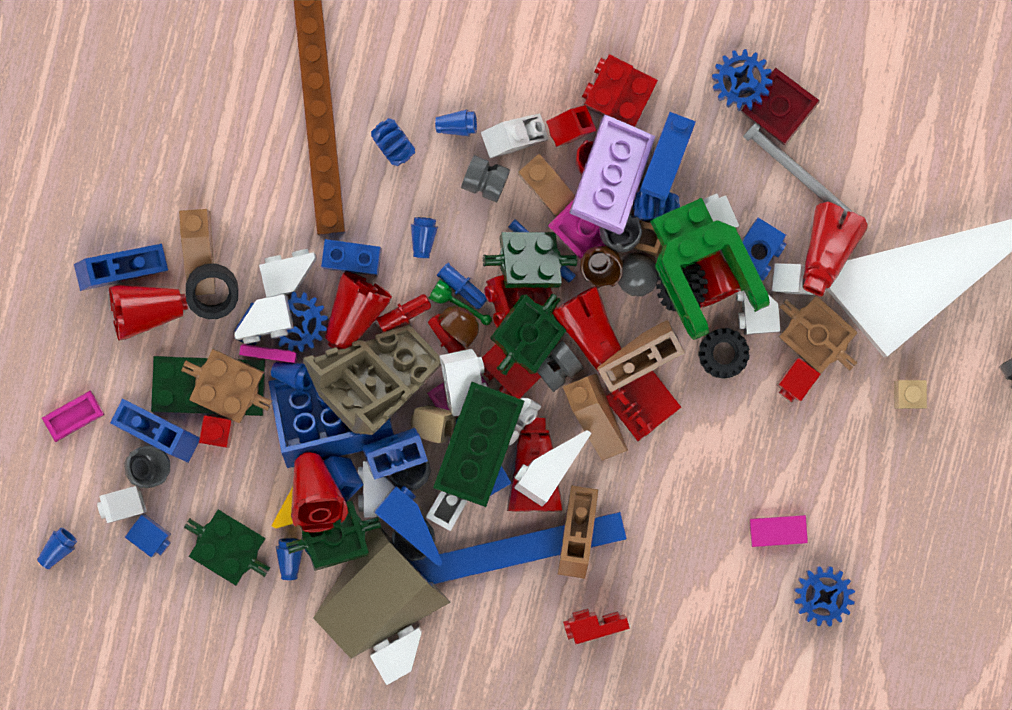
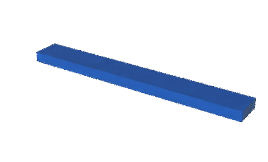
[410,512,627,584]

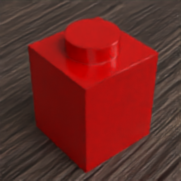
[546,105,597,147]
[776,358,821,402]
[199,415,235,448]

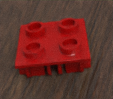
[606,370,682,441]

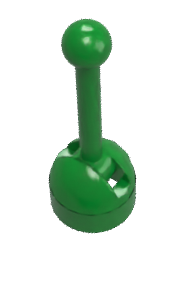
[428,279,492,325]

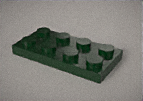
[151,356,266,416]
[433,382,525,507]

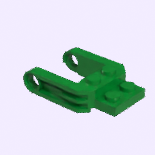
[650,198,770,340]

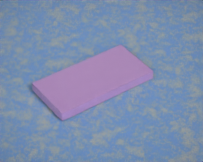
[569,115,655,235]

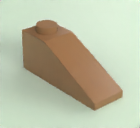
[518,154,575,217]
[179,209,216,296]
[597,319,685,392]
[563,373,628,461]
[557,485,599,579]

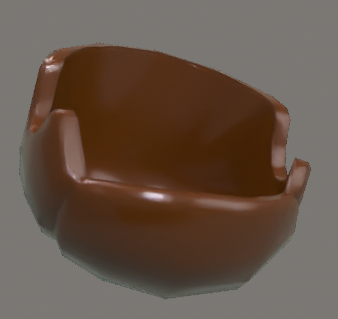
[580,246,623,288]
[438,306,479,348]

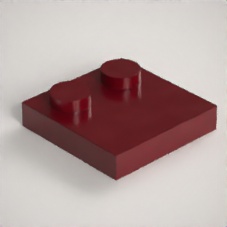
[741,67,820,146]

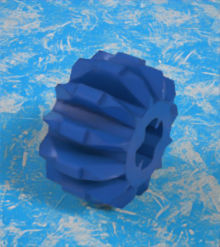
[371,118,415,166]
[633,191,680,222]

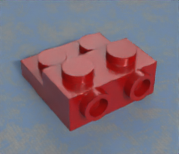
[582,54,658,127]
[484,275,557,328]
[563,608,630,645]

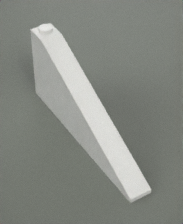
[826,219,1012,357]

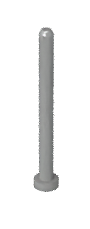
[743,122,852,218]

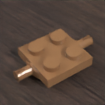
[778,295,858,374]
[181,349,273,423]

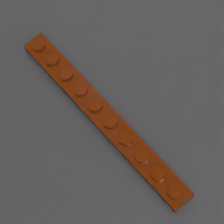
[293,0,345,235]

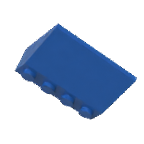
[268,379,394,468]

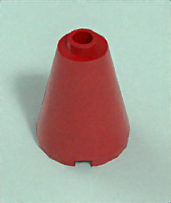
[325,271,392,350]
[109,285,188,341]
[291,452,348,532]

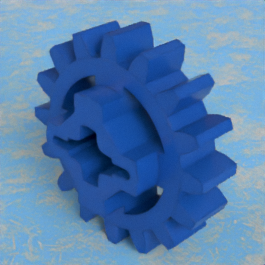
[712,49,773,111]
[272,292,328,352]
[794,566,855,627]

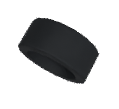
[186,263,239,319]

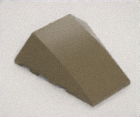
[303,325,441,435]
[313,528,451,659]

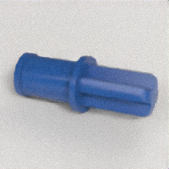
[437,262,487,310]

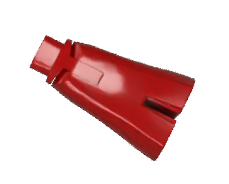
[803,202,868,296]
[695,251,741,308]
[552,286,621,376]
[507,418,563,512]

